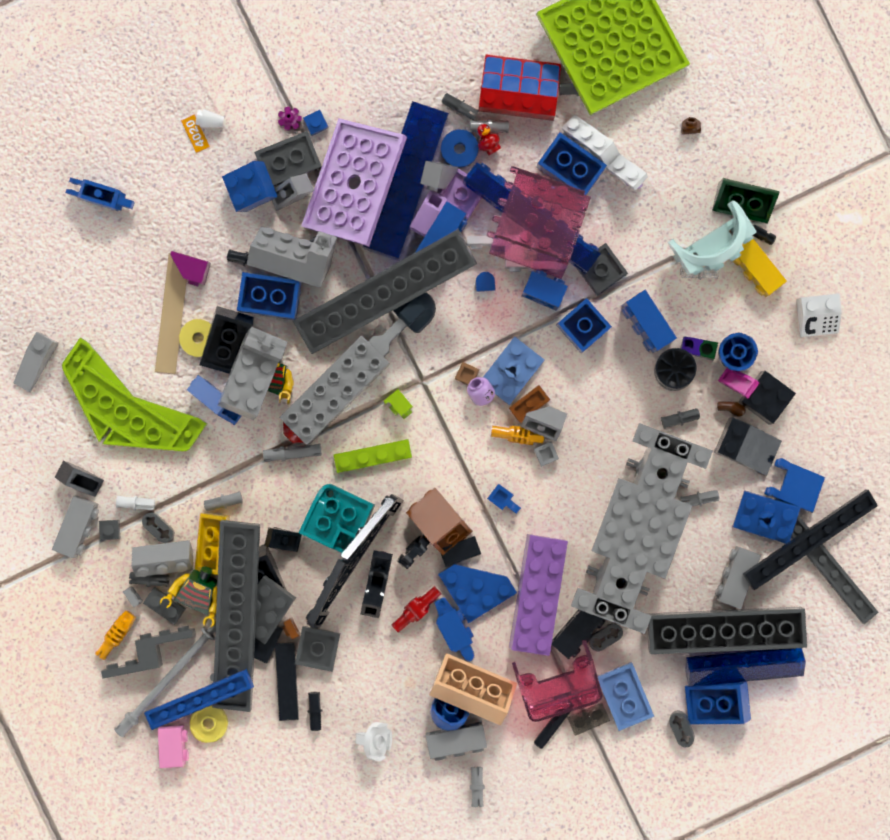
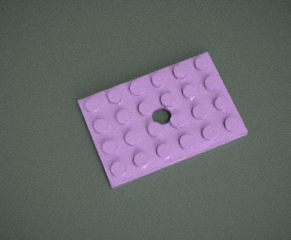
[301,118,407,247]

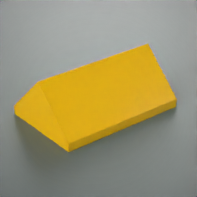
[194,513,230,575]

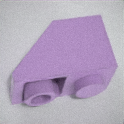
[409,190,447,237]

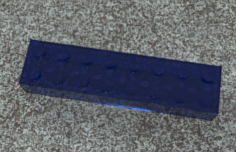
[362,101,449,261]

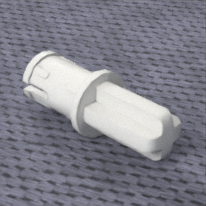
[116,495,155,511]

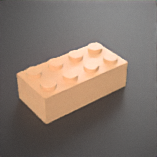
[429,653,517,725]

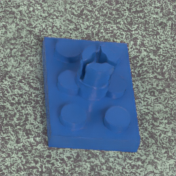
[733,490,801,544]

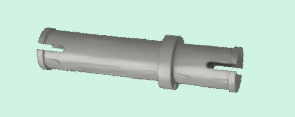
[263,443,322,462]

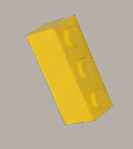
[733,239,787,297]

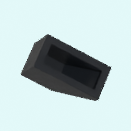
[55,460,104,497]

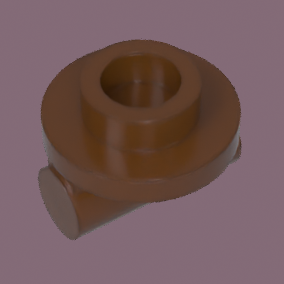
[681,117,701,135]

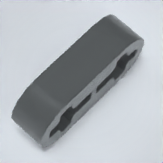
[142,512,175,543]
[589,623,623,652]
[669,710,695,748]

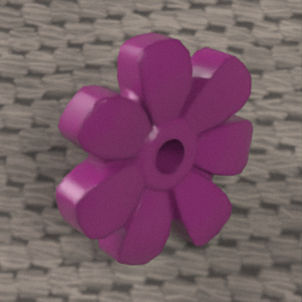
[278,106,302,131]

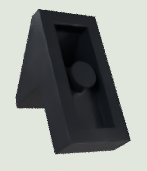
[264,527,302,552]

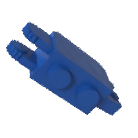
[65,177,135,211]
[434,597,475,662]

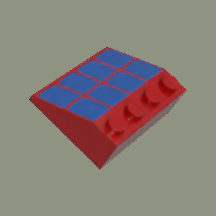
[478,54,561,121]

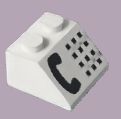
[796,293,842,337]

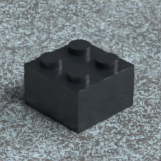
[738,370,796,425]

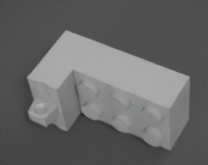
[247,226,337,288]
[217,327,288,420]

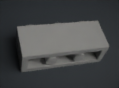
[52,495,99,558]
[131,540,193,577]
[715,546,761,609]
[426,722,487,761]

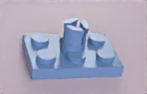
[483,337,544,405]

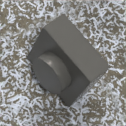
[99,520,121,540]

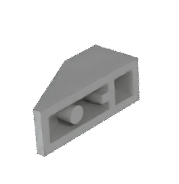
[13,332,58,393]

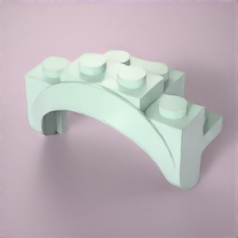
[667,201,756,276]

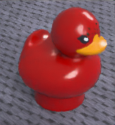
[477,124,501,156]

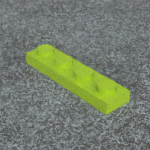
[333,439,412,473]

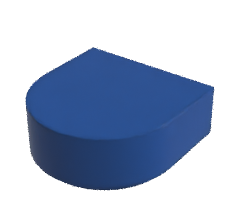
[476,272,496,292]

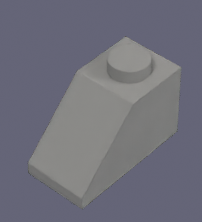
[420,161,458,192]
[272,173,315,211]
[521,406,567,441]

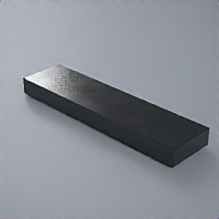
[275,642,299,721]

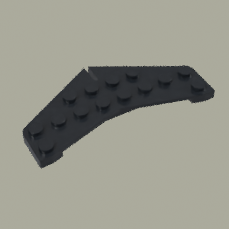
[306,494,404,628]

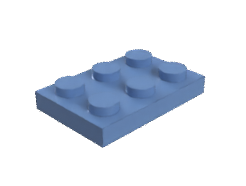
[596,662,654,731]

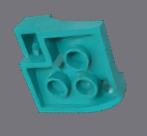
[298,484,375,553]

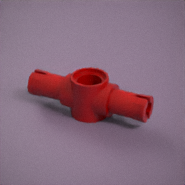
[391,586,441,633]

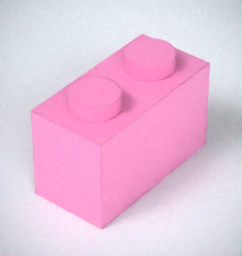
[158,725,189,768]

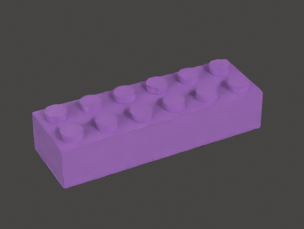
[509,534,568,656]

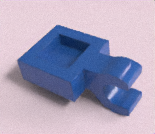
[487,484,521,514]

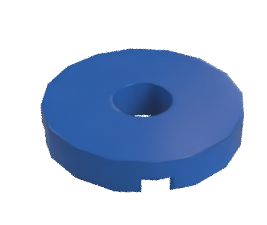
[441,129,479,168]

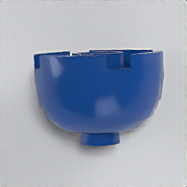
[718,332,758,371]
[430,698,470,731]

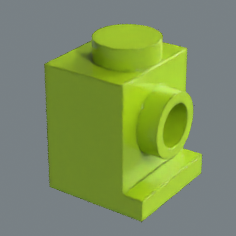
[384,389,413,419]

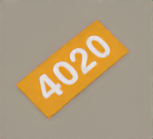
[181,114,210,153]

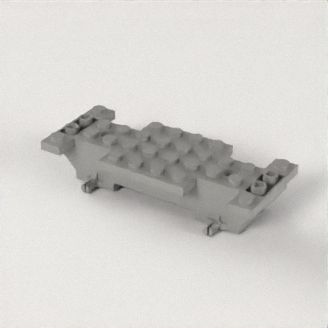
[571,423,713,634]

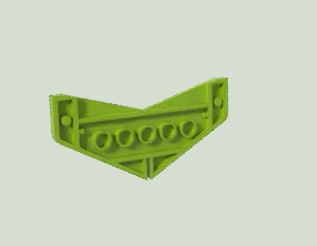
[62,338,208,451]

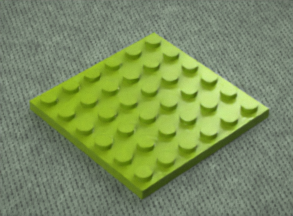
[536,0,690,115]

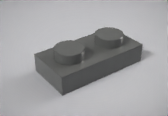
[143,587,186,625]

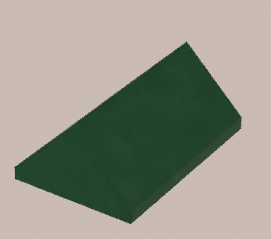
[712,178,780,224]

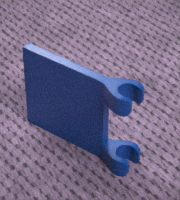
[764,458,825,513]

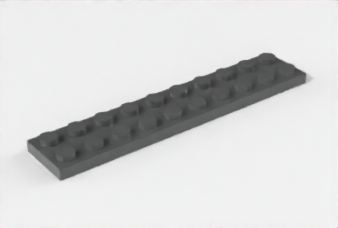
[293,229,477,354]
[212,520,260,712]

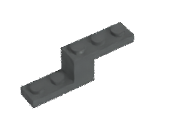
[101,625,196,679]

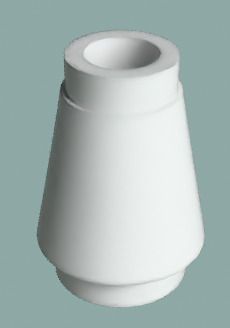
[195,109,224,128]

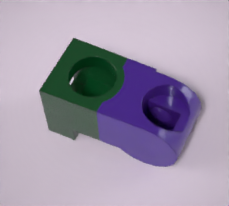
[681,336,719,361]

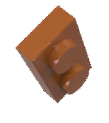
[509,385,550,423]

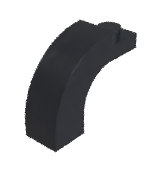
[360,550,393,618]

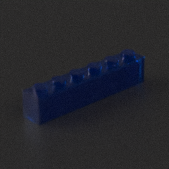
[685,648,806,687]

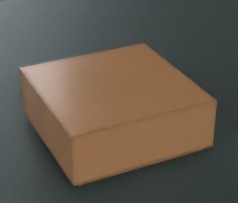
[455,362,480,385]

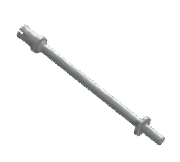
[114,625,216,737]

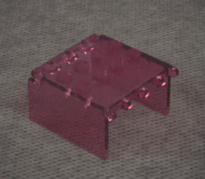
[487,166,591,279]

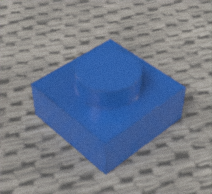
[303,110,329,136]

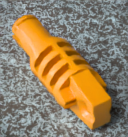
[491,425,544,445]
[95,610,136,660]

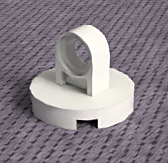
[355,722,392,761]

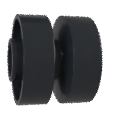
[654,348,697,391]

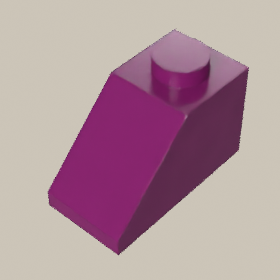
[170,251,211,287]

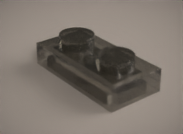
[567,702,610,736]

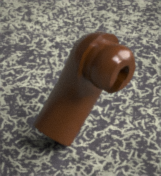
[717,401,746,417]

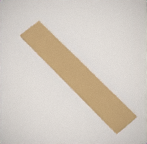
[155,253,190,374]

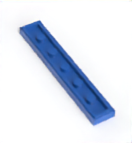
[144,669,254,730]

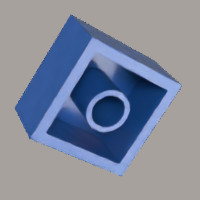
[222,161,278,212]
[521,270,568,311]
[556,298,612,353]

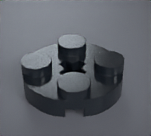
[397,533,430,569]

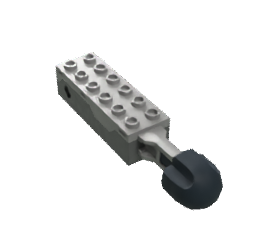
[279,292,436,445]

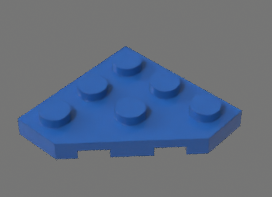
[438,564,517,623]

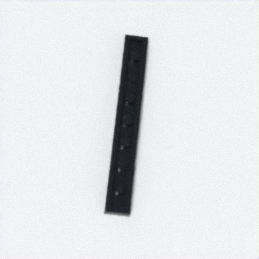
[743,489,878,590]

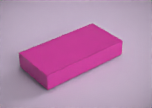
[718,368,759,398]

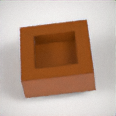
[283,617,300,639]

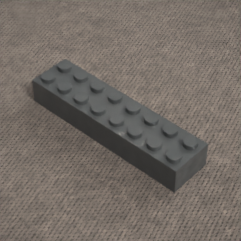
[647,606,807,654]

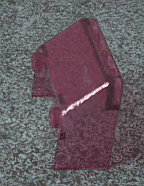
[512,640,603,722]

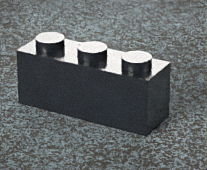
[551,609,606,659]

